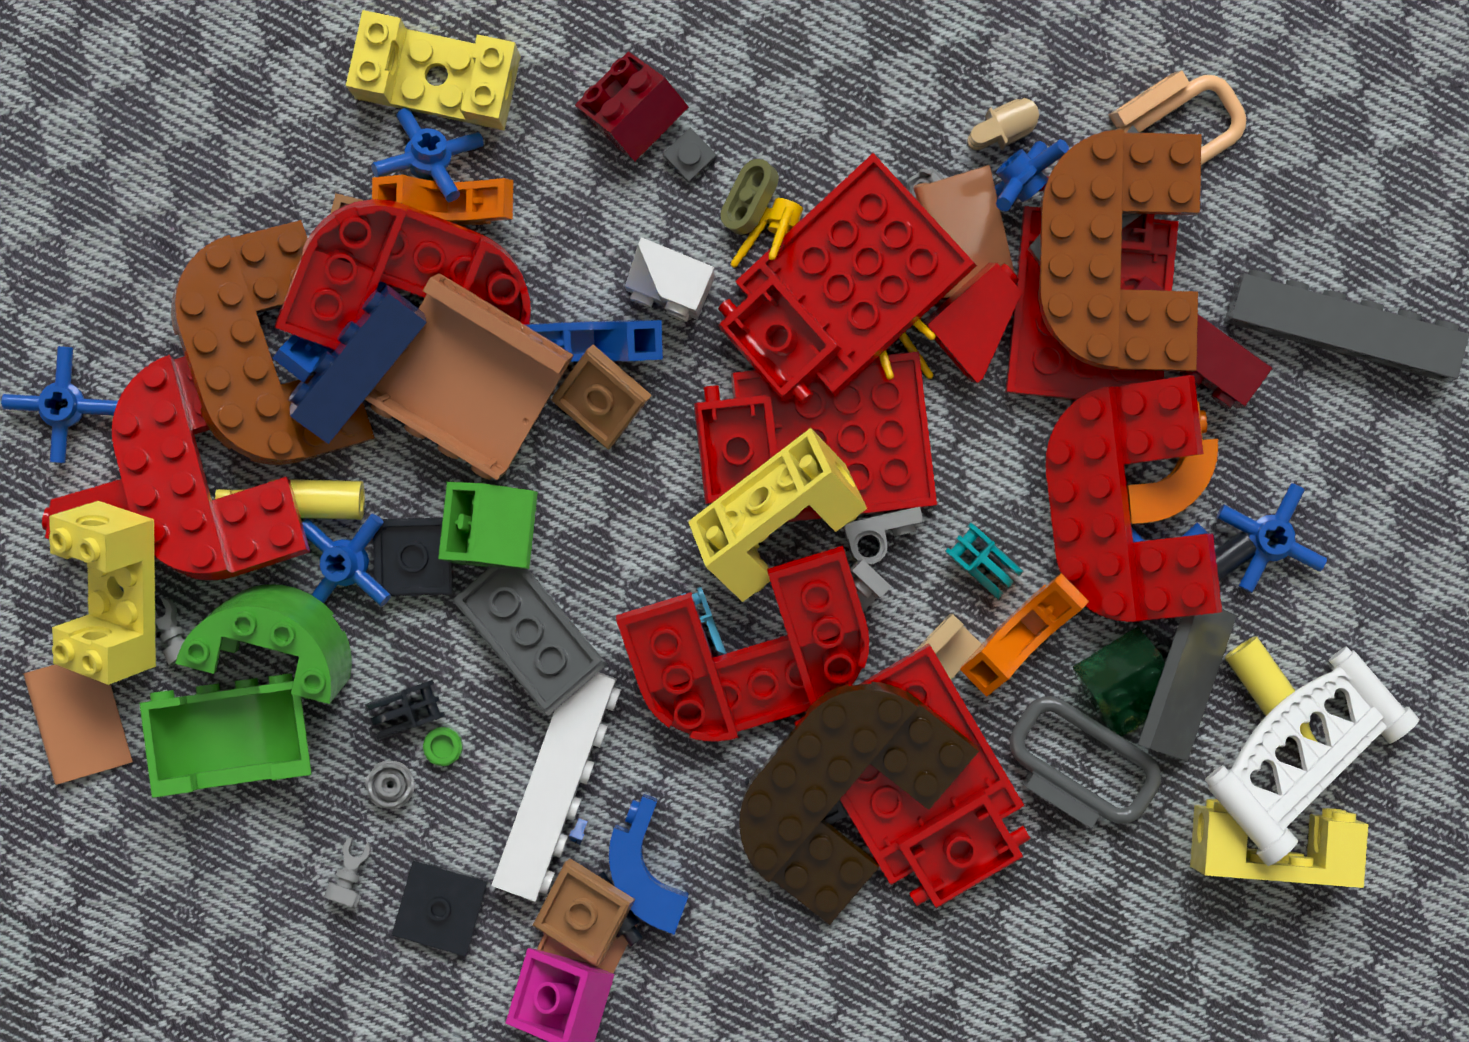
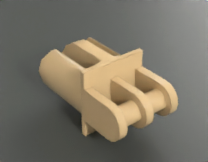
[967,98,1039,150]

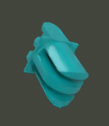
[945,522,1024,600]

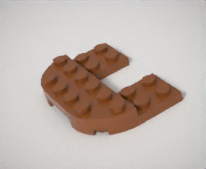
[1038,129,1202,372]
[171,220,375,465]

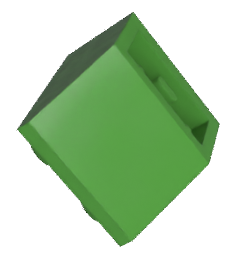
[438,482,538,569]

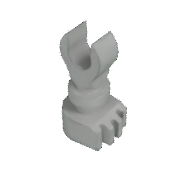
[155,598,185,666]
[324,837,371,908]

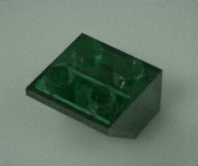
[1072,626,1165,737]

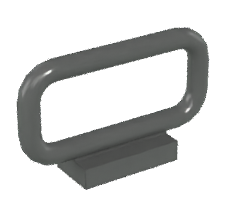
[1010,696,1161,829]

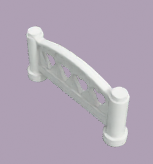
[1205,646,1420,866]

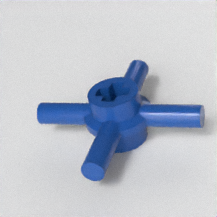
[371,108,484,202]
[995,139,1069,211]
[1,346,118,463]
[1216,483,1327,593]
[302,513,391,607]

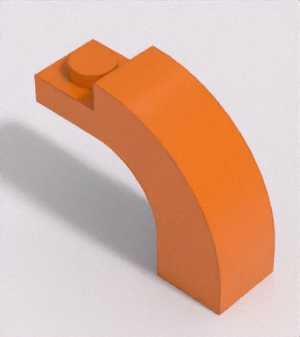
[372,175,513,225]
[1127,401,1218,525]
[960,573,1089,697]

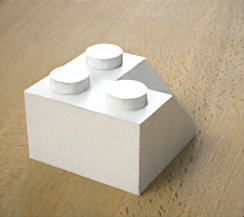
[625,237,715,322]

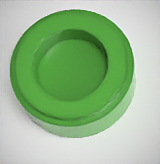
[423,727,463,766]

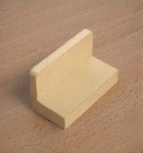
[915,614,981,680]

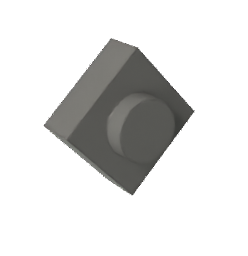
[662,127,717,184]

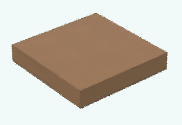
[551,345,652,450]
[532,858,635,967]

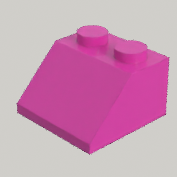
[505,948,615,1042]

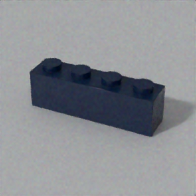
[288,285,427,444]

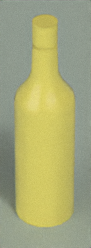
[215,479,365,520]
[1225,636,1318,742]

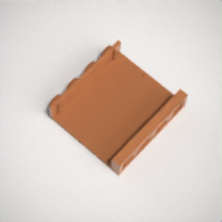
[365,273,574,480]

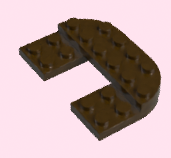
[739,682,979,925]

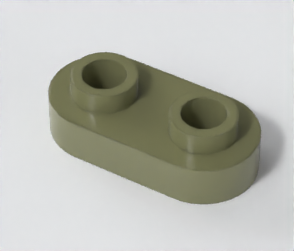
[721,159,779,235]

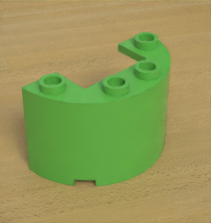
[175,584,352,704]
[139,673,312,798]

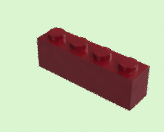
[1132,276,1273,409]

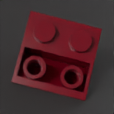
[575,51,689,162]

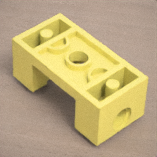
[346,10,521,131]
[688,428,867,602]
[49,501,156,685]
[1190,799,1368,888]

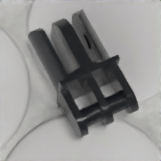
[364,680,445,741]

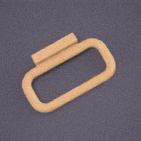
[1108,70,1246,165]

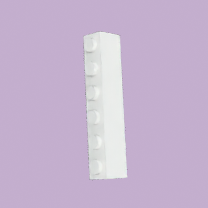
[491,672,621,902]

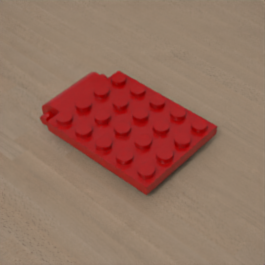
[718,153,977,404]
[1005,176,1179,400]
[694,351,937,523]
[794,643,1031,909]

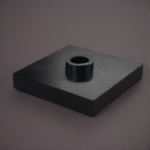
[373,517,453,596]
[391,859,489,957]

